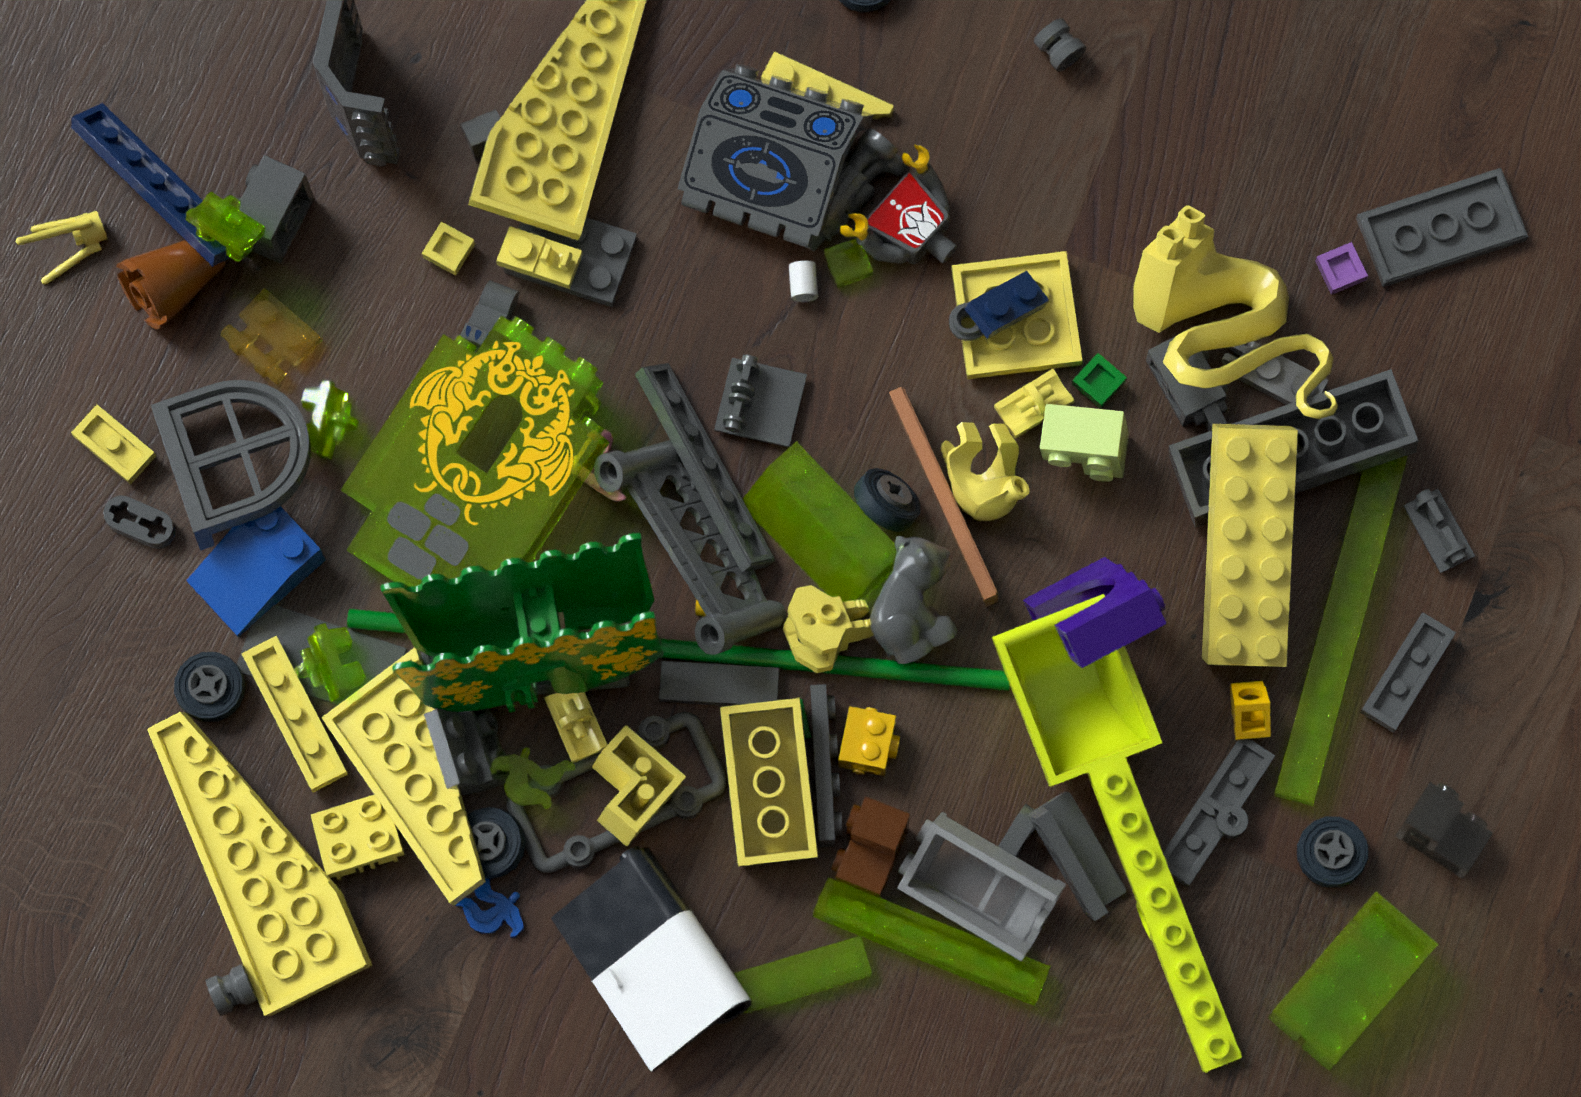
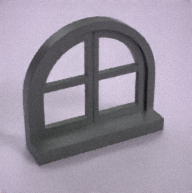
[151,380,311,551]

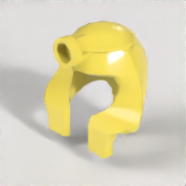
[941,422,1030,521]

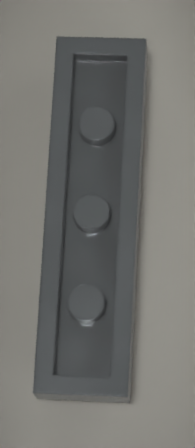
[810,684,843,848]

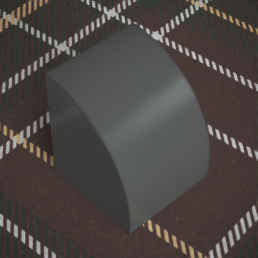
[460,109,500,161]

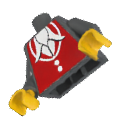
[840,144,957,265]

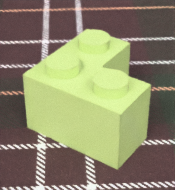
[1040,404,1129,482]

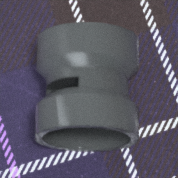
[1034,18,1087,72]
[205,964,258,1016]

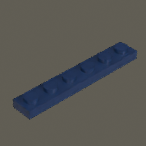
[71,103,245,267]

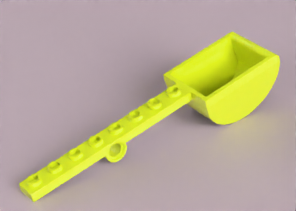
[992,594,1242,1072]

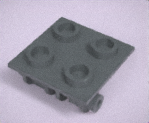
[714,354,807,447]

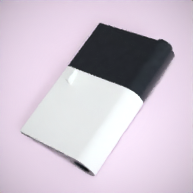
[551,846,752,1072]

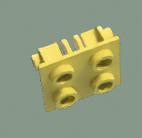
[311,794,405,880]

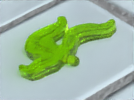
[490,747,575,809]

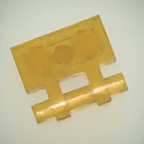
[220,288,322,385]

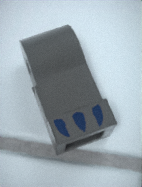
[460,280,519,358]

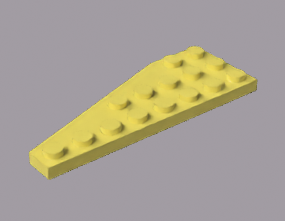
[468,0,646,240]

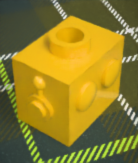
[838,706,900,776]

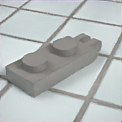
[1221,341,1329,405]

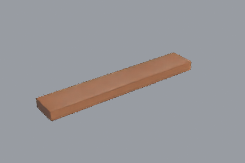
[889,387,999,607]

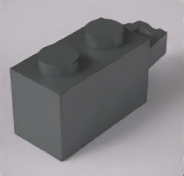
[1146,336,1228,432]

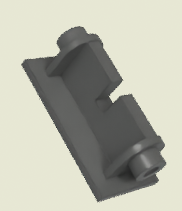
[1403,488,1475,574]

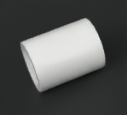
[789,261,818,302]

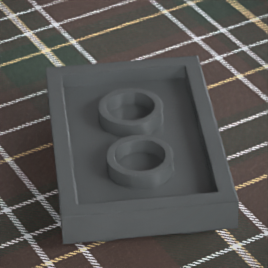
[503,218,638,307]

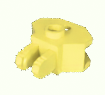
[783,585,874,673]

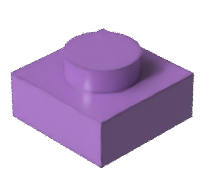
[1315,242,1368,295]

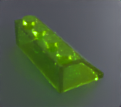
[743,441,896,602]

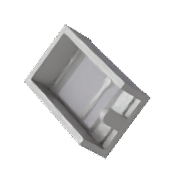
[897,812,1066,961]

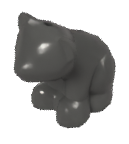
[870,536,958,664]

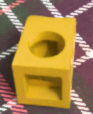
[1230,681,1271,740]

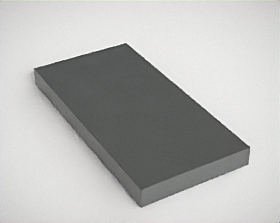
[1356,168,1528,287]

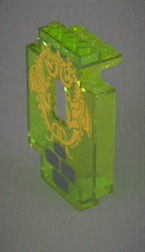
[341,315,610,586]

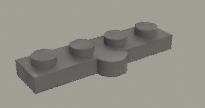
[1163,739,1275,888]

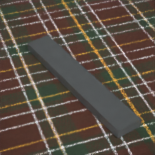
[635,363,775,573]

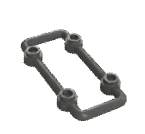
[506,712,728,873]

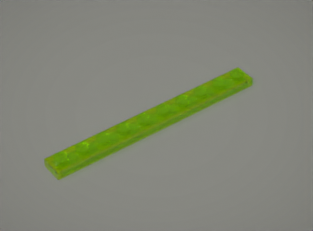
[1275,455,1409,806]

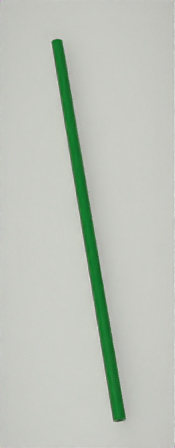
[347,609,1010,691]

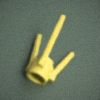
[16,210,108,285]

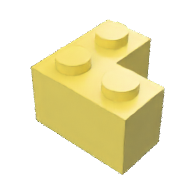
[592,725,686,846]

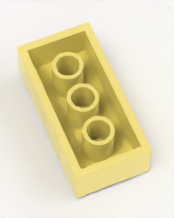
[720,698,818,867]

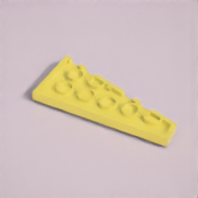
[322,648,486,905]

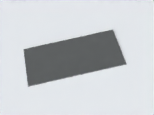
[237,605,407,705]

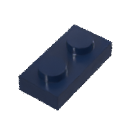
[965,270,1049,339]

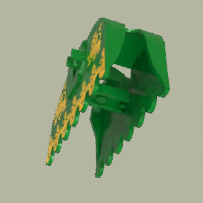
[381,533,663,712]

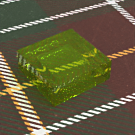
[824,238,873,288]

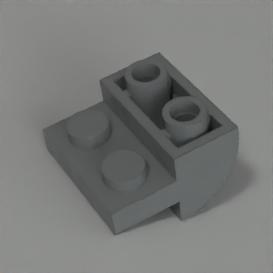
[424,708,512,796]

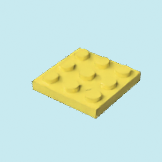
[952,251,1083,379]

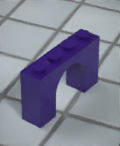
[1023,557,1167,668]

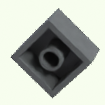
[228,155,314,264]

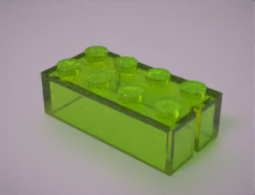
[1268,892,1438,1071]

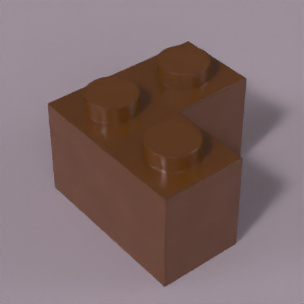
[831,796,910,901]

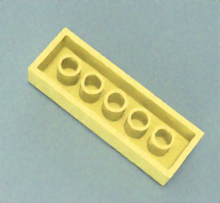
[1202,424,1298,667]

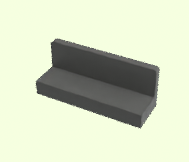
[1027,791,1126,921]

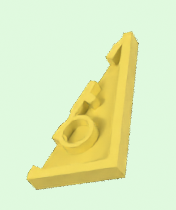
[761,52,894,119]

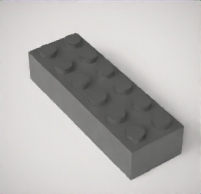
[1169,369,1418,528]

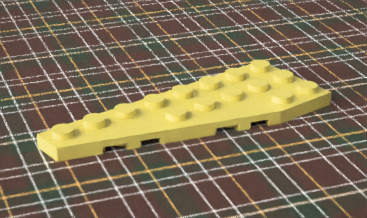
[147,712,372,1016]

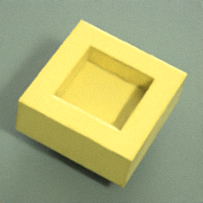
[422,221,475,276]

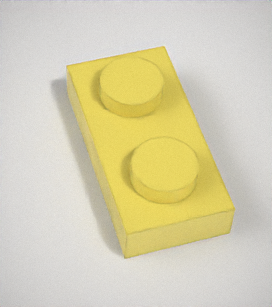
[71,405,156,485]

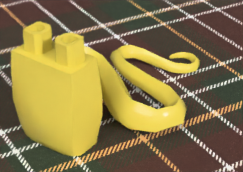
[1133,205,1338,419]

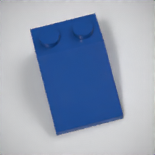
[186,506,326,637]

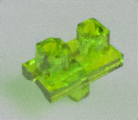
[186,192,266,261]
[301,380,359,459]
[295,623,365,703]

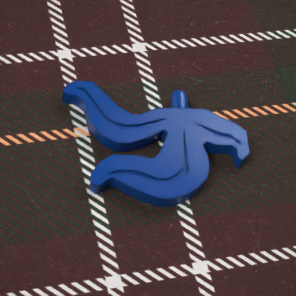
[455,878,524,938]

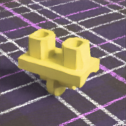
[994,369,1074,439]
[544,692,608,764]

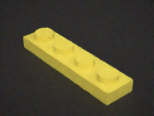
[241,636,348,792]

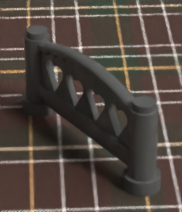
[594,440,786,655]

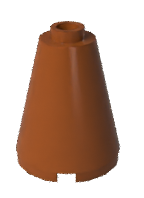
[116,240,225,329]

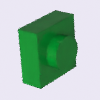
[1072,353,1127,409]

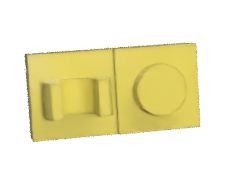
[496,226,583,289]

